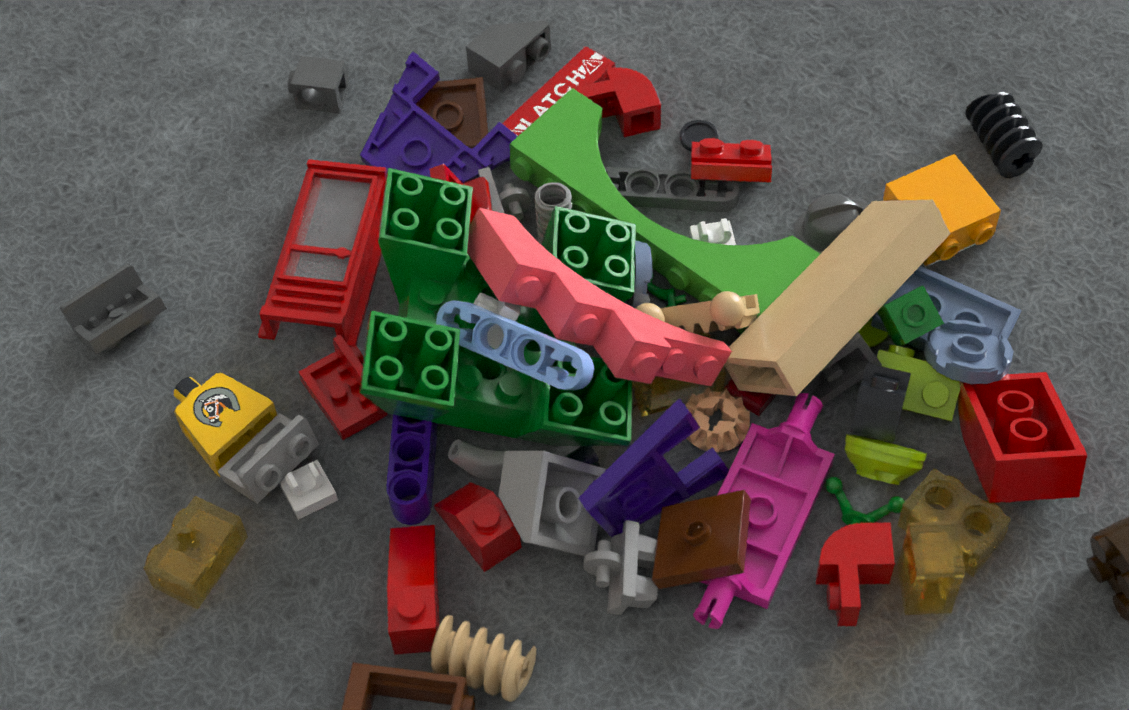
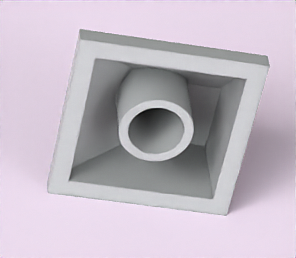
[498,451,606,557]

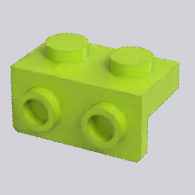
[877,345,960,422]

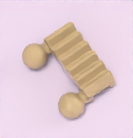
[635,291,760,334]

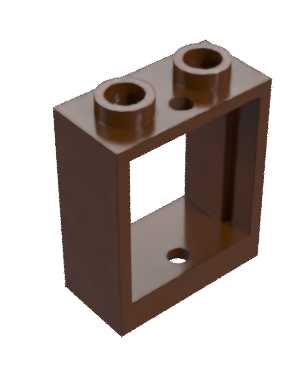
[342,663,476,710]

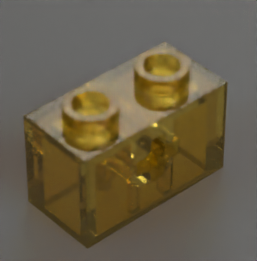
[143,496,248,610]
[897,518,965,615]

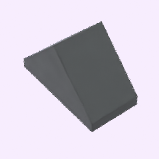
[796,332,882,409]

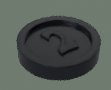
[680,120,719,152]

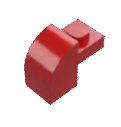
[573,67,661,137]
[816,523,895,626]

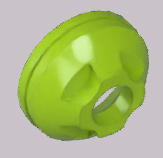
[844,434,927,485]

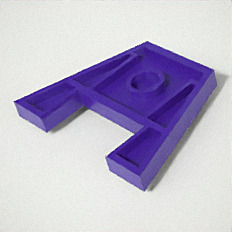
[578,398,729,538]

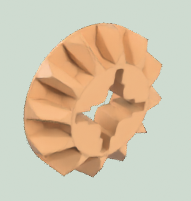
[685,387,750,452]

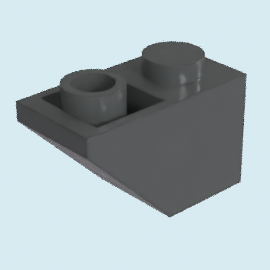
[466,21,551,92]

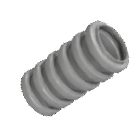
[534,182,572,244]

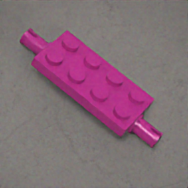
[693,393,835,629]

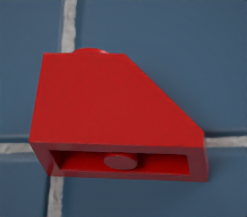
[434,482,521,572]

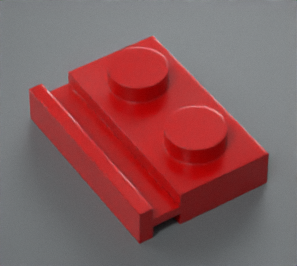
[691,138,772,183]

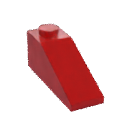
[387,524,440,655]

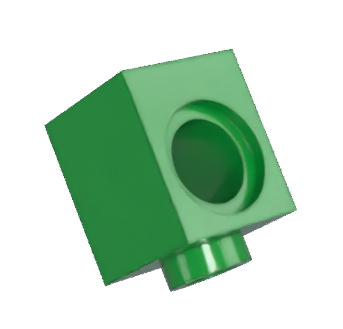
[877,285,944,346]

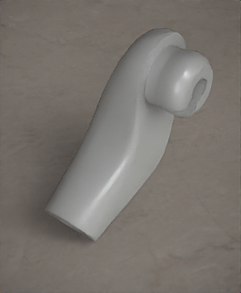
[448,439,505,480]

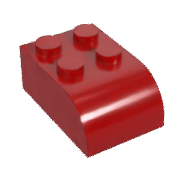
[958,372,1087,503]

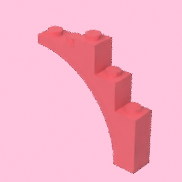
[467,208,732,386]

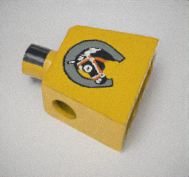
[174,373,277,477]

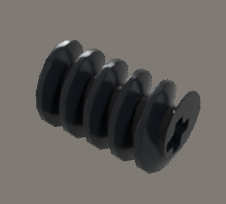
[965,92,1043,178]

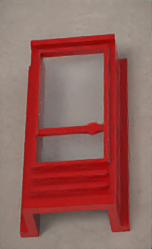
[258,159,387,347]

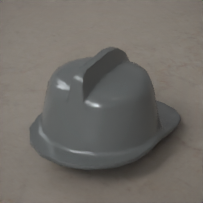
[794,193,869,254]

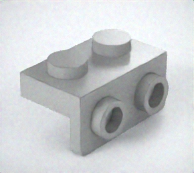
[218,413,319,504]

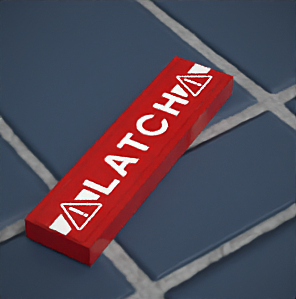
[502,46,615,136]

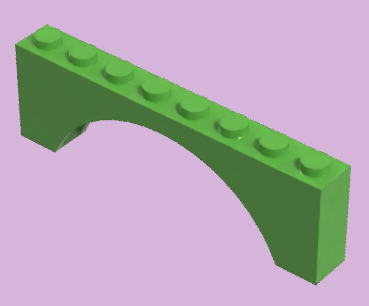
[510,88,820,334]

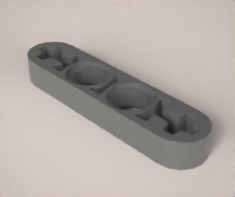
[604,166,740,212]

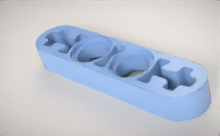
[436,300,594,390]

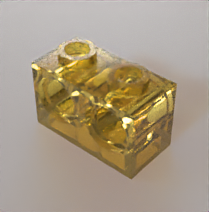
[898,468,1011,577]

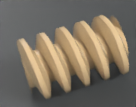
[431,614,536,702]

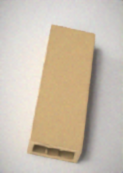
[724,199,951,396]

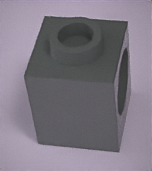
[288,56,350,114]

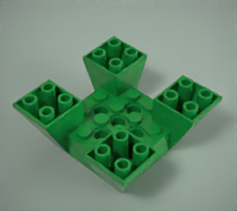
[360,168,636,446]

